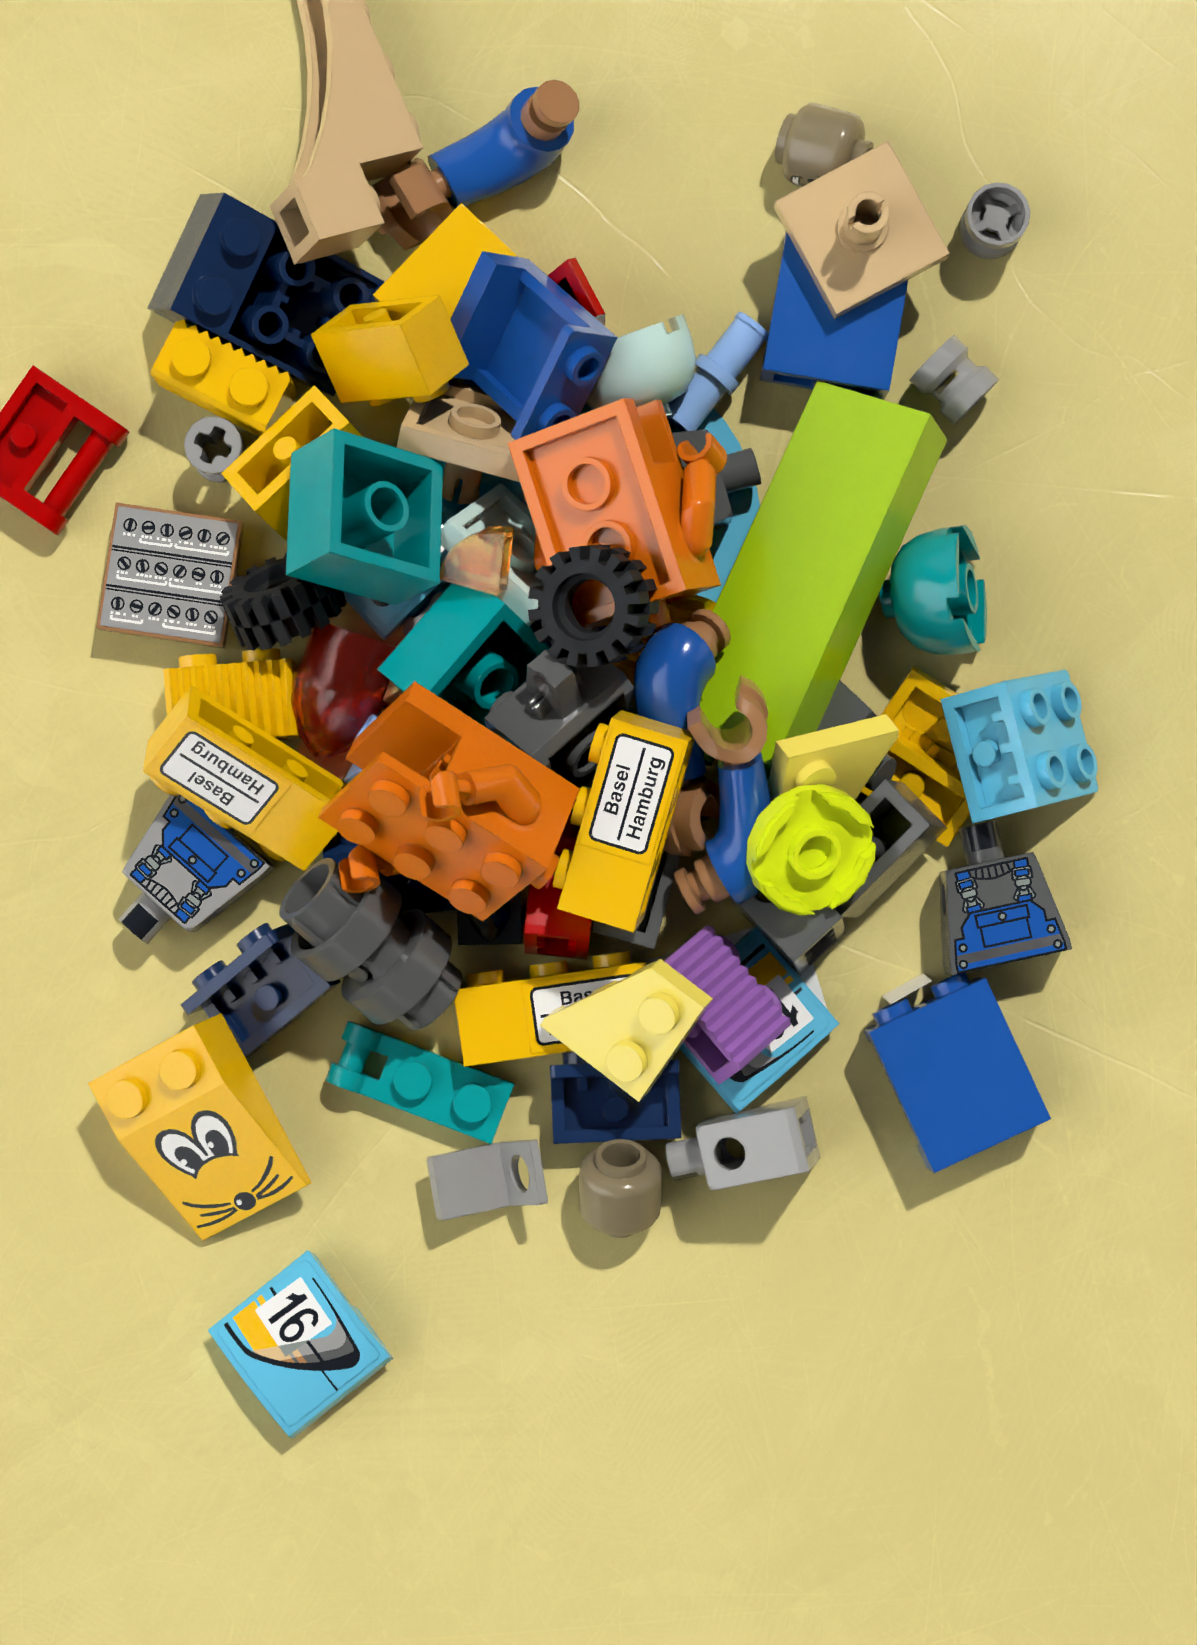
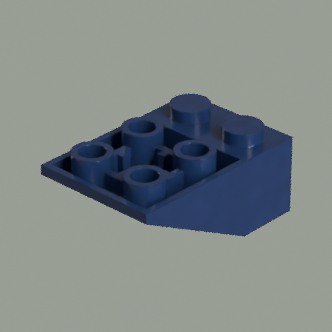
[147,193,384,396]

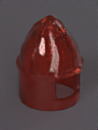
[291,624,396,760]

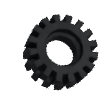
[528,544,659,668]
[220,553,347,651]

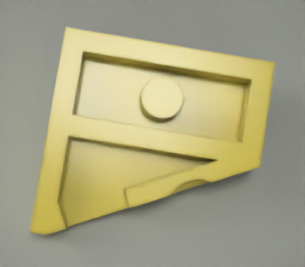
[768,714,899,802]
[540,959,713,1102]

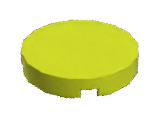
[746,784,876,916]

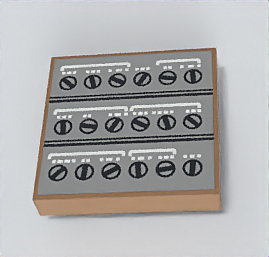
[96,502,244,649]

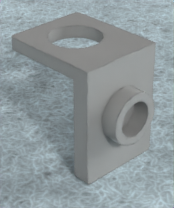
[427,1139,548,1220]

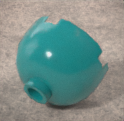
[880,525,987,655]

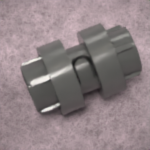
[279,858,462,1030]

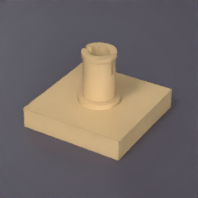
[774,141,950,319]
[396,380,520,504]

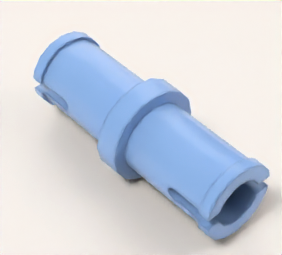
[667,312,768,432]

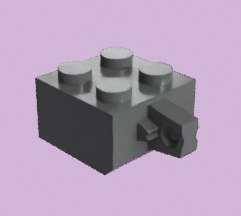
[484,649,637,812]

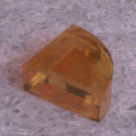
[440,526,514,596]

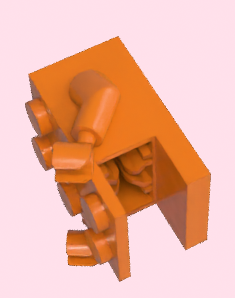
[507,398,727,631]
[318,681,580,921]

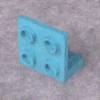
[940,670,1098,824]

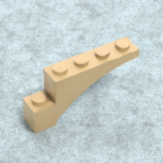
[270,0,424,265]

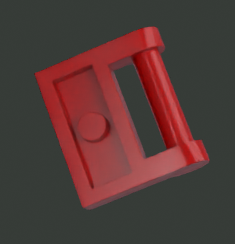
[0,365,130,536]

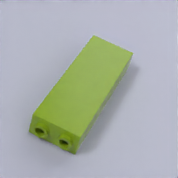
[700,380,947,783]

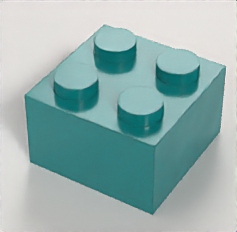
[286,428,443,605]
[377,571,550,727]

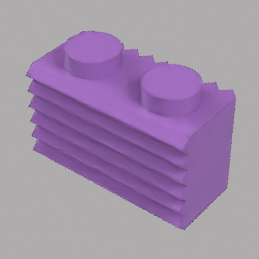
[664,925,791,1084]

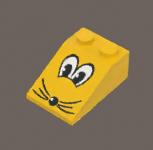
[88,1013,312,1241]

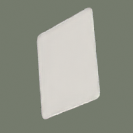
[882,974,932,1004]

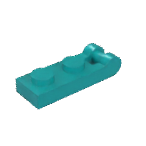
[325,1020,515,1144]

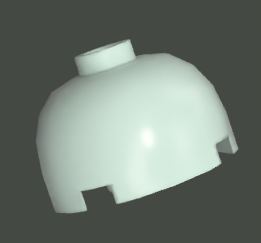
[586,314,696,416]

